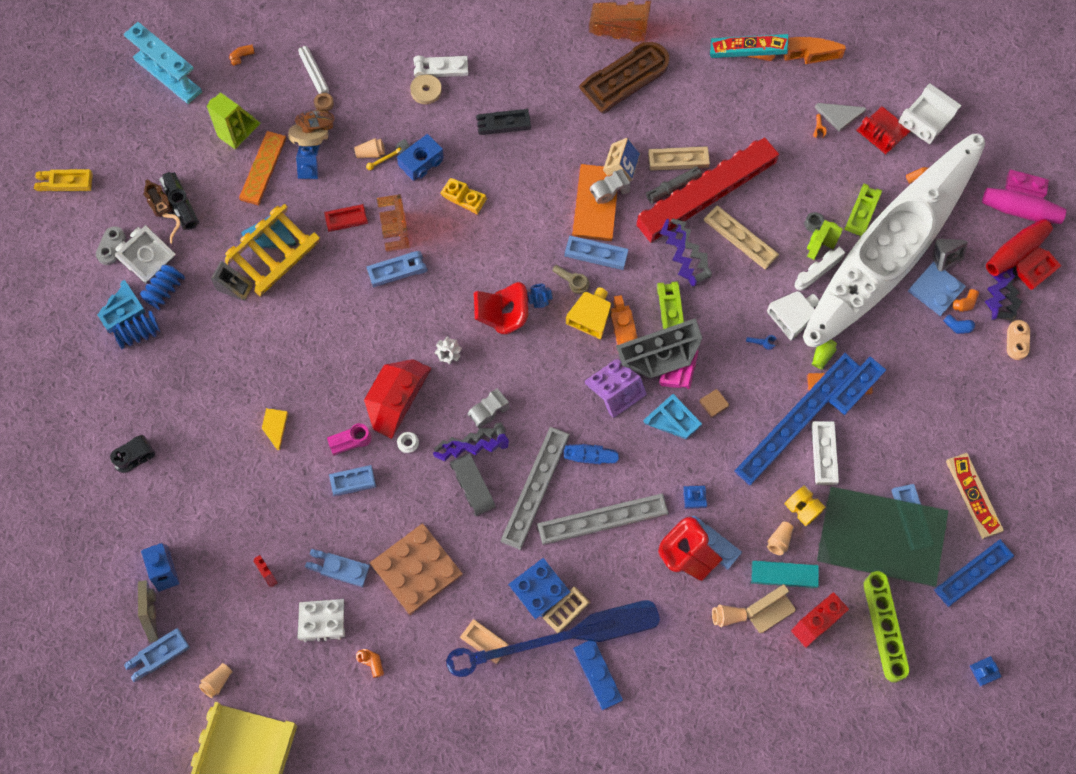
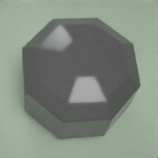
[804,212,825,233]

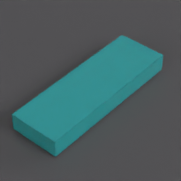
[751,561,819,588]

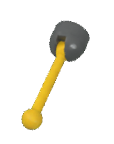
[366,139,410,170]

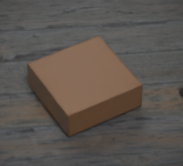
[699,389,729,418]

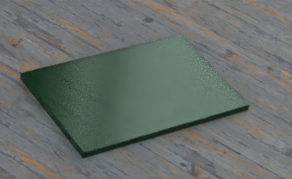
[817,487,949,587]

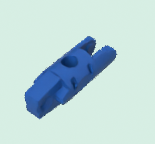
[564,444,619,465]

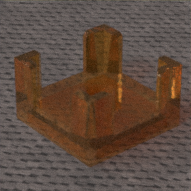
[377,194,410,252]

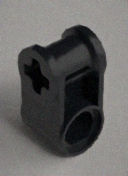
[110,435,155,473]

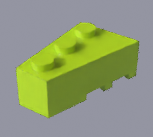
[207,92,261,149]

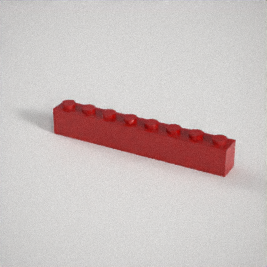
[636,137,779,243]

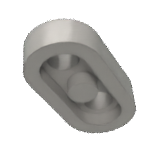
[96,227,126,265]

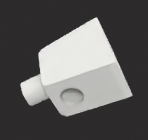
[767,291,819,341]

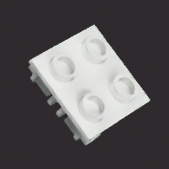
[298,599,345,642]

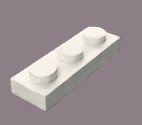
[812,421,839,485]

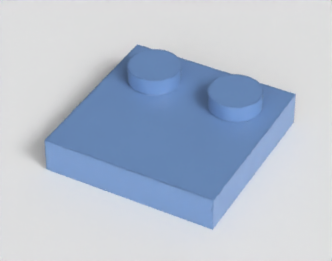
[908,262,966,316]

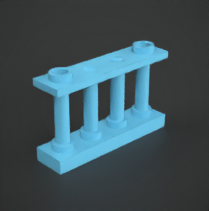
[124,22,202,104]

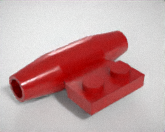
[986,219,1062,290]

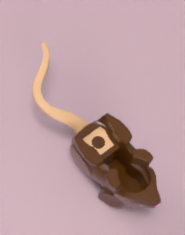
[143,179,180,244]

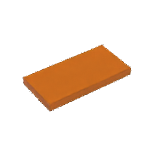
[572,164,617,241]

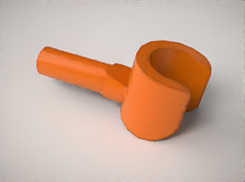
[813,114,827,138]

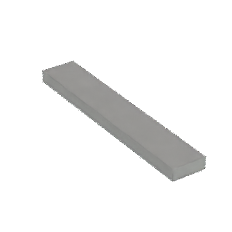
[501,427,570,550]
[537,493,669,545]

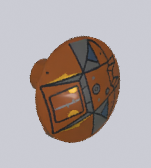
[295,110,335,133]

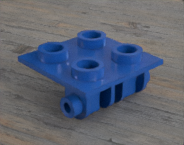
[508,558,571,620]

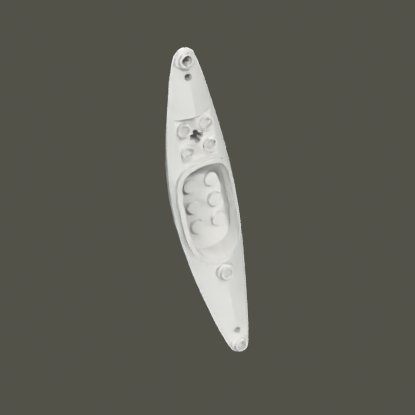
[803,134,985,347]

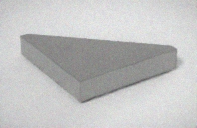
[815,103,866,132]

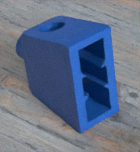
[141,543,180,592]

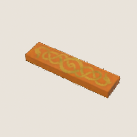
[239,131,286,206]

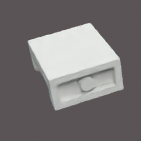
[898,83,961,144]

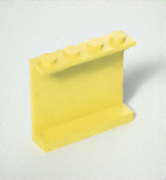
[191,702,297,774]

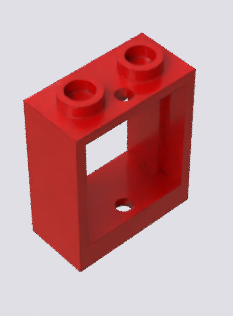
[791,592,849,648]

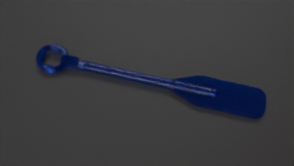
[446,600,660,677]

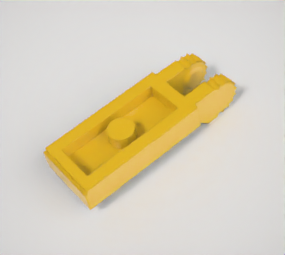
[34,169,93,191]

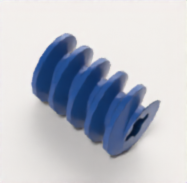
[140,265,186,310]
[112,311,161,349]

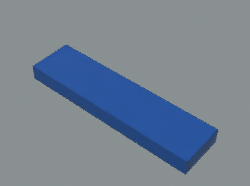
[934,539,1014,607]

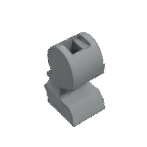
[589,169,630,204]
[467,388,510,428]

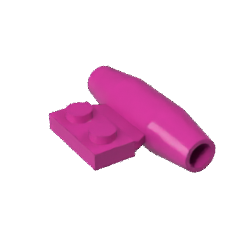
[982,169,1066,224]

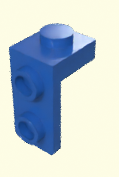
[296,144,321,179]

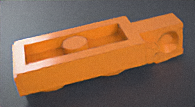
[610,295,638,345]

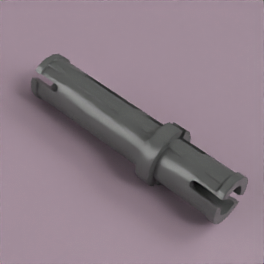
[646,166,702,204]

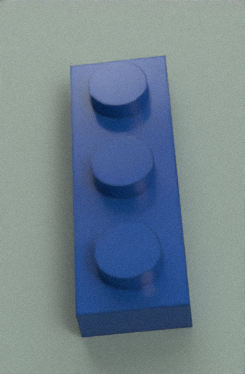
[829,357,886,415]
[573,638,623,711]

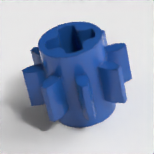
[527,283,553,308]

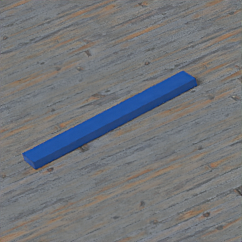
[734,353,860,485]

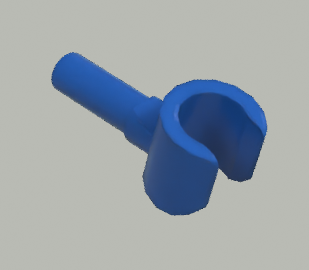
[746,335,777,350]

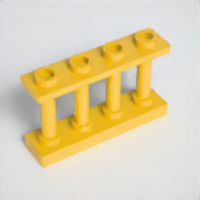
[225,204,320,297]

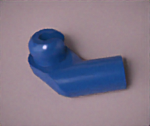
[943,314,975,334]

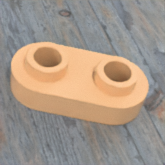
[1007,320,1030,360]

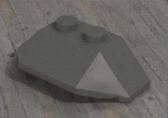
[616,318,703,378]

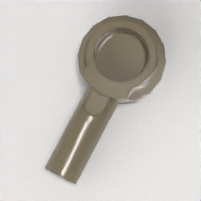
[552,265,589,294]

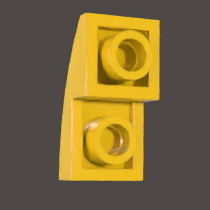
[440,178,487,214]

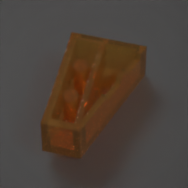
[589,1,651,42]

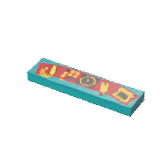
[710,34,789,58]

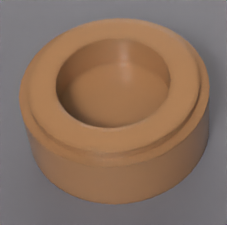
[314,93,334,111]

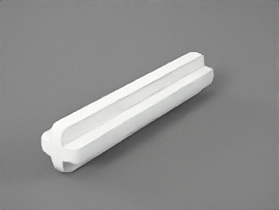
[298,46,329,94]

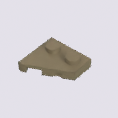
[138,580,158,643]

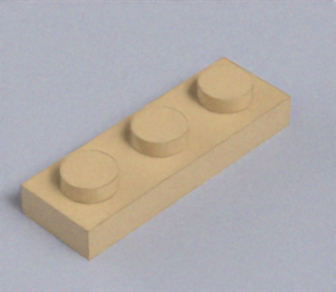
[648,147,710,171]

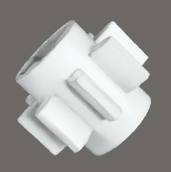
[435,337,462,364]

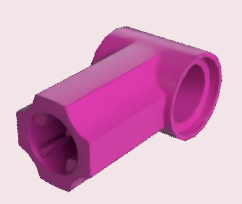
[327,423,372,456]

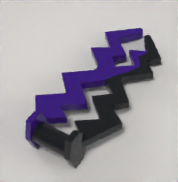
[985,266,1023,323]

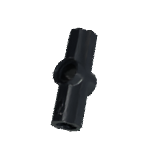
[159,172,199,230]

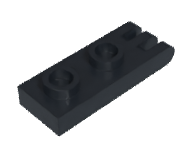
[476,109,531,135]

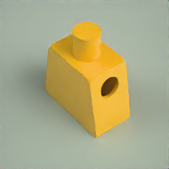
[566,288,611,339]

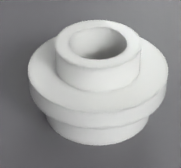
[397,432,419,453]

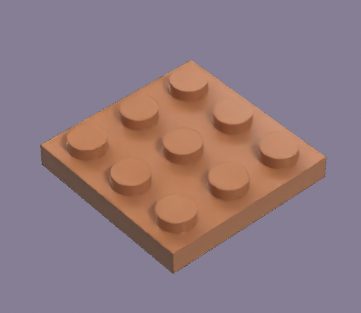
[370,523,463,615]

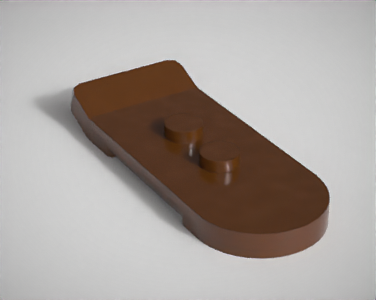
[579,42,669,114]

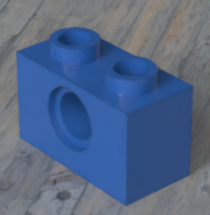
[397,134,444,181]

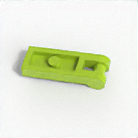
[844,183,882,236]
[657,281,684,329]

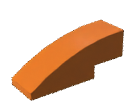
[783,37,846,64]

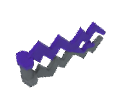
[660,219,712,286]
[433,422,509,461]

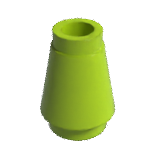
[812,339,837,370]

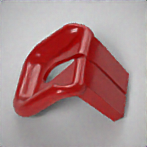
[473,282,529,335]
[658,517,723,581]

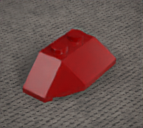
[364,359,432,439]

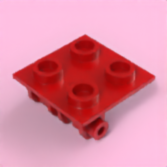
[856,106,911,155]

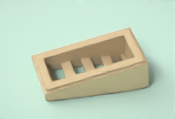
[543,586,591,634]

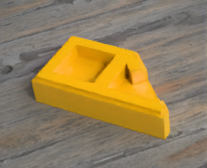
[262,408,288,450]

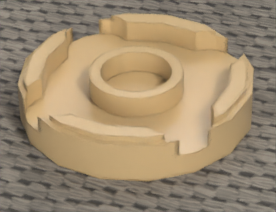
[288,124,329,146]

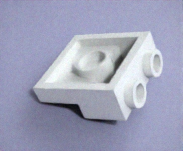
[115,225,176,283]

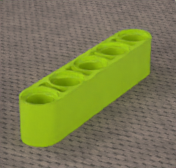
[864,571,909,683]

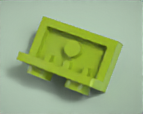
[806,220,843,260]

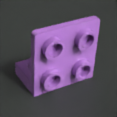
[585,359,647,418]

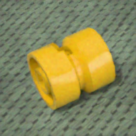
[785,485,826,526]

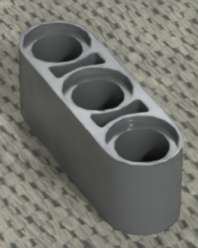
[449,453,496,517]

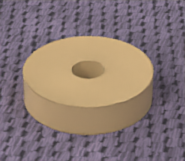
[410,74,442,104]

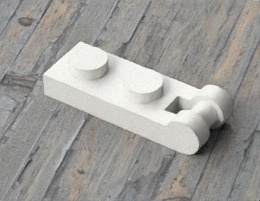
[414,56,468,77]
[795,247,845,291]

